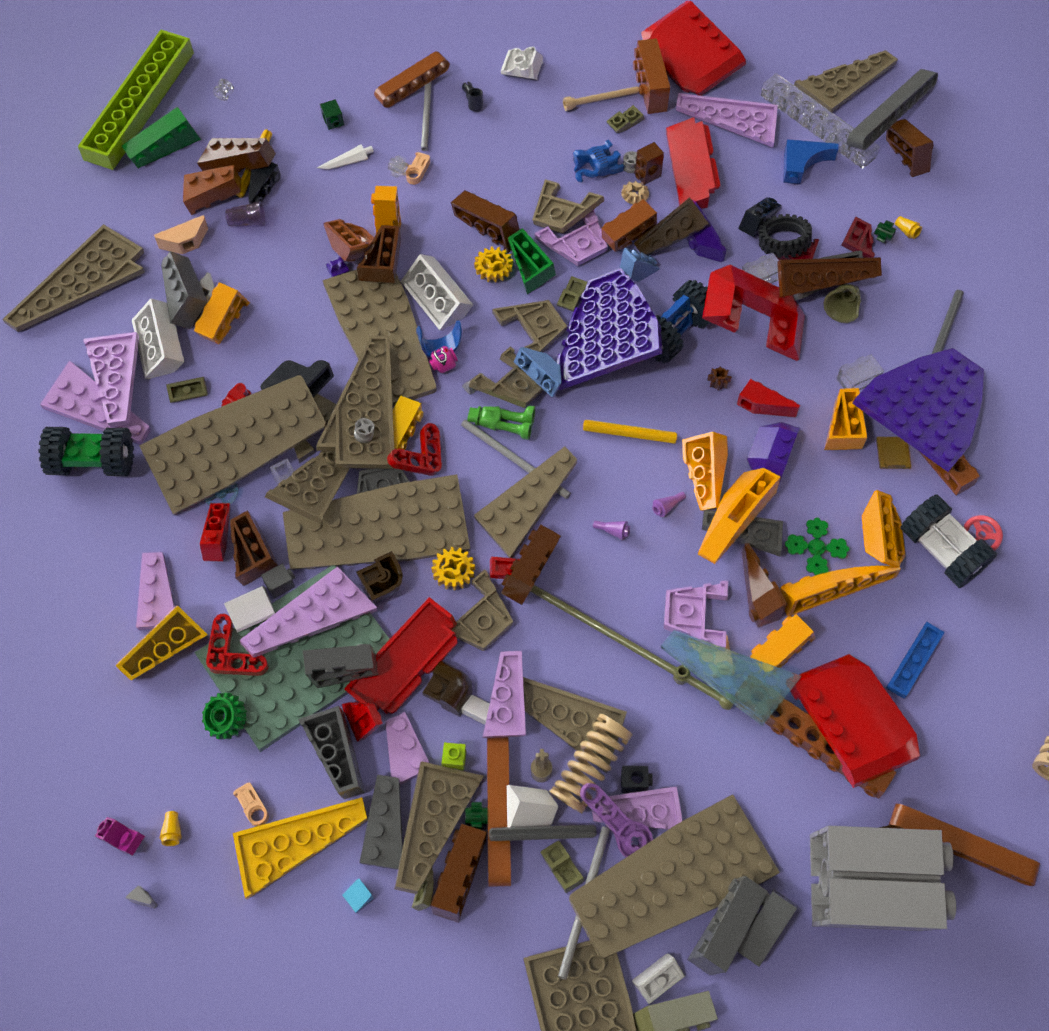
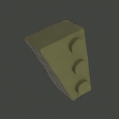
[633,991,718,1031]

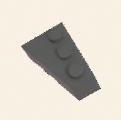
[303,644,378,688]
[737,889,797,967]

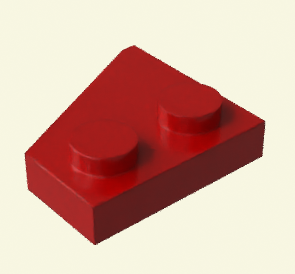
[341,702,383,742]

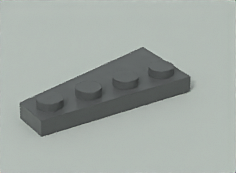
[702,509,783,557]
[359,775,403,870]

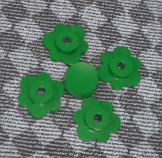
[785,518,850,576]

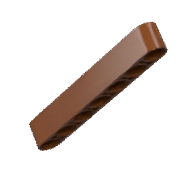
[487,737,511,887]
[889,804,1041,886]

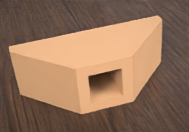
[154,215,208,254]

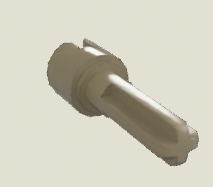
[531,749,552,783]

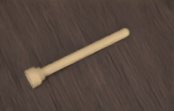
[563,86,639,111]

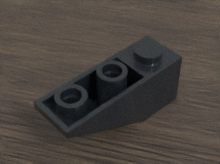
[249,162,281,212]
[738,197,782,237]

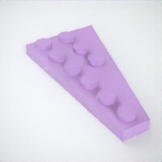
[83,332,139,427]
[40,360,151,445]
[240,567,377,658]

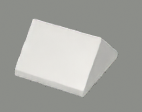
[224,586,275,633]
[507,785,558,827]

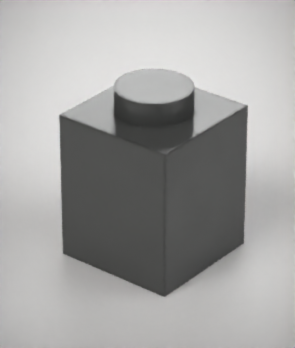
[261,563,295,599]

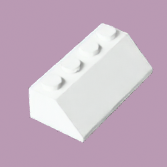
[400,254,473,330]
[132,298,184,379]

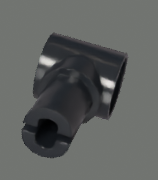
[462,82,483,111]

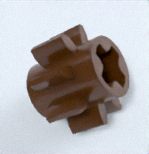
[707,366,732,391]

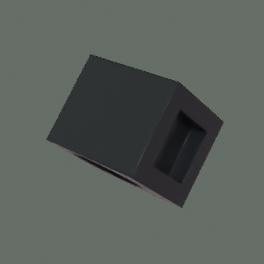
[621,766,653,793]

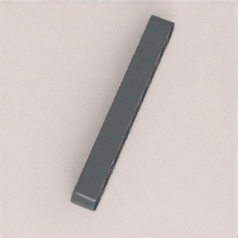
[847,69,938,150]

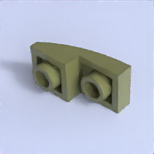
[606,105,644,133]

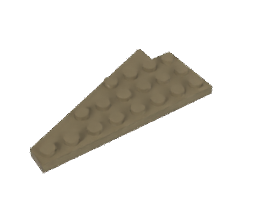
[3,224,145,332]
[317,335,395,469]

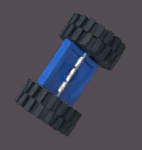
[652,280,710,363]

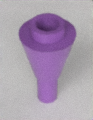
[652,492,686,517]
[593,520,630,540]

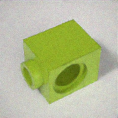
[441,742,466,771]

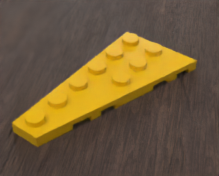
[233,797,368,900]

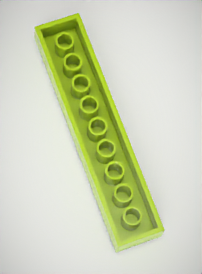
[77,30,194,170]

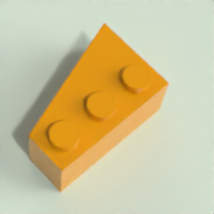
[371,186,401,234]
[194,282,250,345]
[824,388,867,450]
[750,614,816,677]

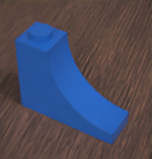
[783,139,839,184]

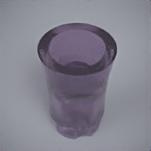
[225,201,265,227]

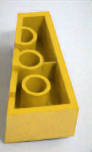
[116,605,208,680]

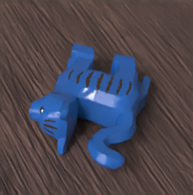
[573,139,624,183]

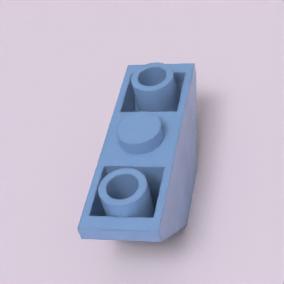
[620,248,660,282]
[514,347,561,397]

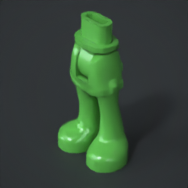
[467,406,535,440]

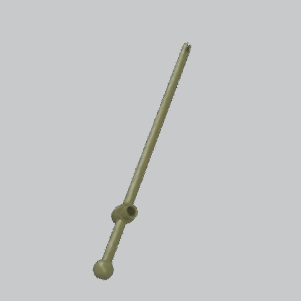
[530,585,736,710]

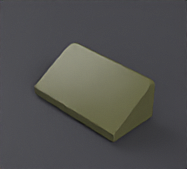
[166,377,208,403]

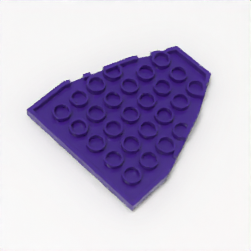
[557,268,662,390]
[852,348,984,472]

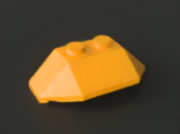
[862,490,905,567]

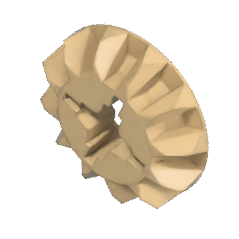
[621,180,649,204]

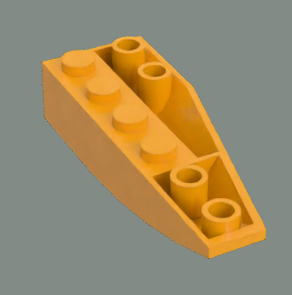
[698,468,780,564]

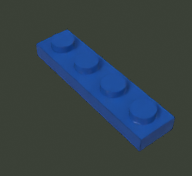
[886,621,945,699]

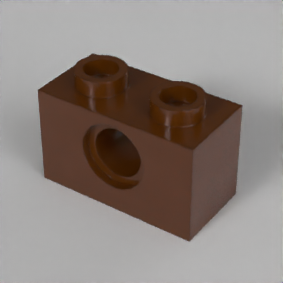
[634,142,664,185]

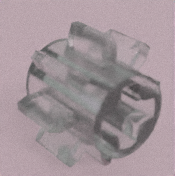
[388,155,409,178]

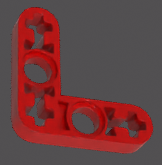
[387,423,442,476]
[206,614,268,676]

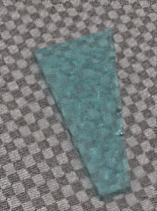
[661,630,801,726]

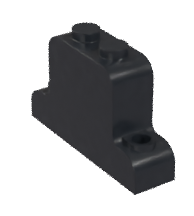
[260,360,334,398]

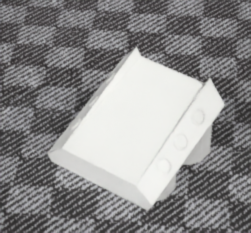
[501,46,543,80]

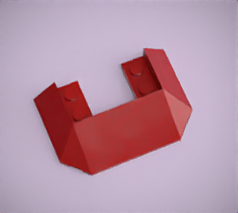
[702,265,805,361]

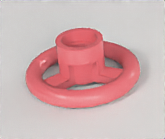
[963,515,1003,551]

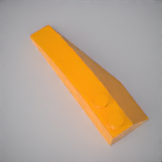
[780,566,901,617]

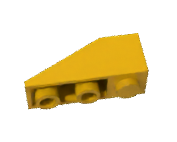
[393,396,424,457]

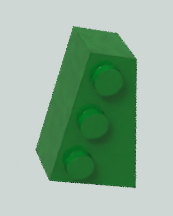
[508,228,556,295]

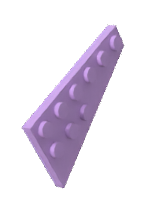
[676,93,778,147]

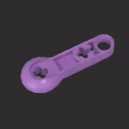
[580,783,653,857]

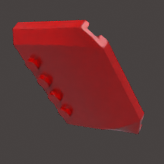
[641,0,746,96]
[785,654,920,788]

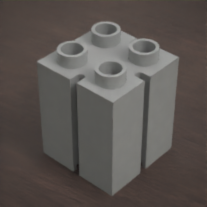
[810,826,956,931]

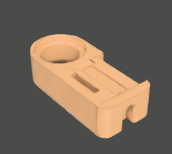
[406,152,430,185]
[233,783,269,827]

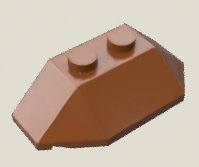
[323,219,374,262]

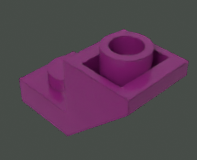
[95,817,145,856]

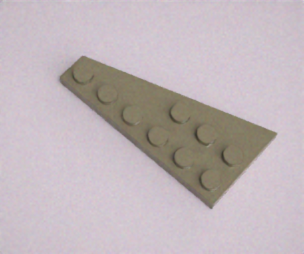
[794,50,898,113]
[474,446,578,558]
[265,451,350,524]
[523,677,627,774]
[394,761,484,894]

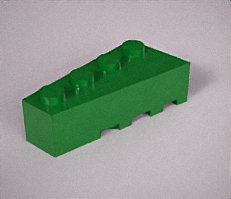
[122,107,201,169]

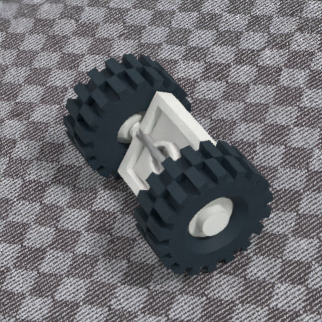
[900,494,997,588]

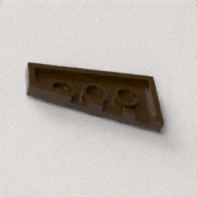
[634,197,711,256]

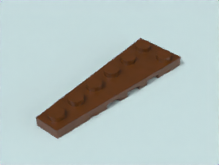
[777,257,882,298]

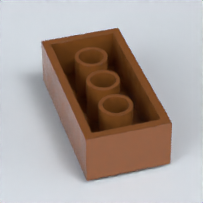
[633,38,670,114]

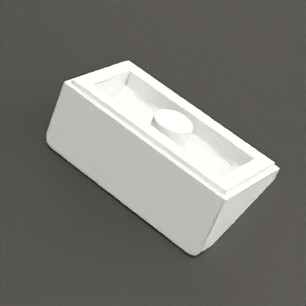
[461,695,490,725]
[632,953,685,1004]

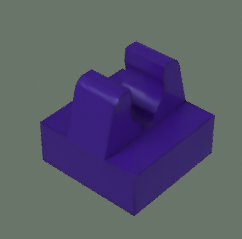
[326,257,350,277]

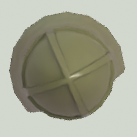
[823,284,861,323]

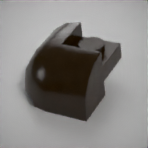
[356,551,403,604]
[422,661,473,717]

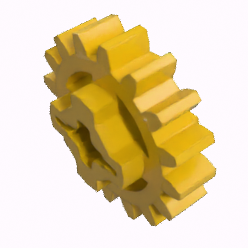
[474,246,513,283]
[431,547,475,590]

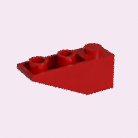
[737,379,800,417]
[200,503,230,561]

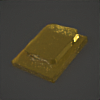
[876,437,911,469]

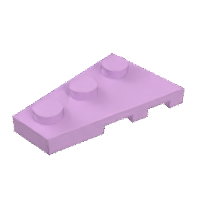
[386,712,429,785]

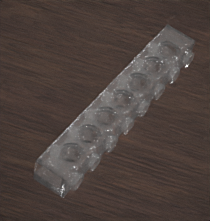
[761,73,880,169]

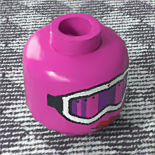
[429,346,458,374]

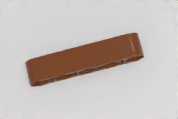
[374,51,450,108]

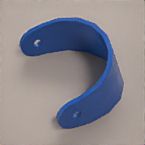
[416,320,462,358]

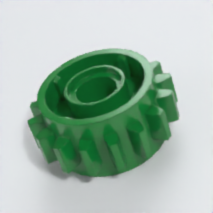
[202,693,247,740]

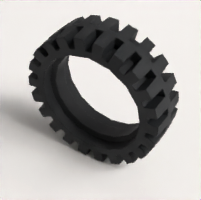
[758,214,812,258]

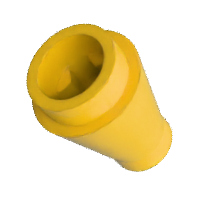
[895,216,922,239]
[159,811,182,846]

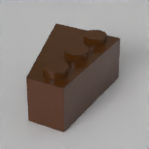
[886,119,934,177]
[357,225,401,283]
[230,510,278,586]

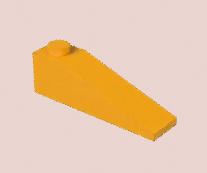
[682,432,728,511]

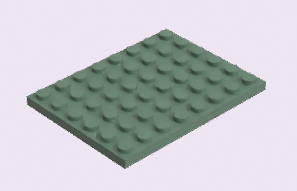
[194,565,390,752]

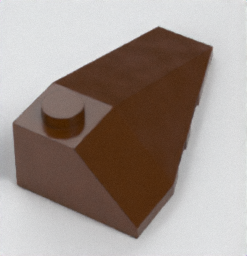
[742,543,787,628]

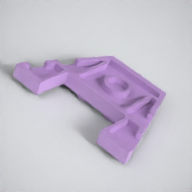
[535,210,608,266]
[664,581,728,652]

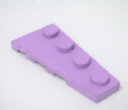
[136,552,175,630]
[483,651,526,738]
[592,787,682,830]

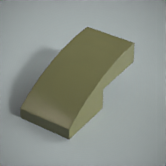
[557,276,588,311]
[540,840,584,893]
[411,868,434,911]

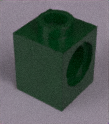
[320,99,344,130]

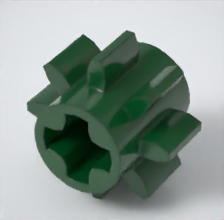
[874,220,897,243]
[465,802,488,830]

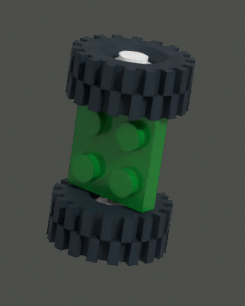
[38,426,134,476]

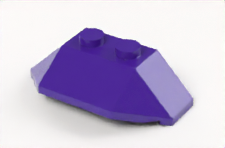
[686,199,727,262]
[747,422,800,487]

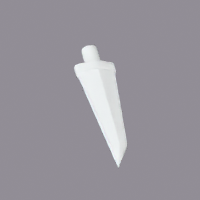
[317,144,374,170]

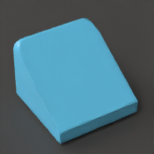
[342,879,374,913]

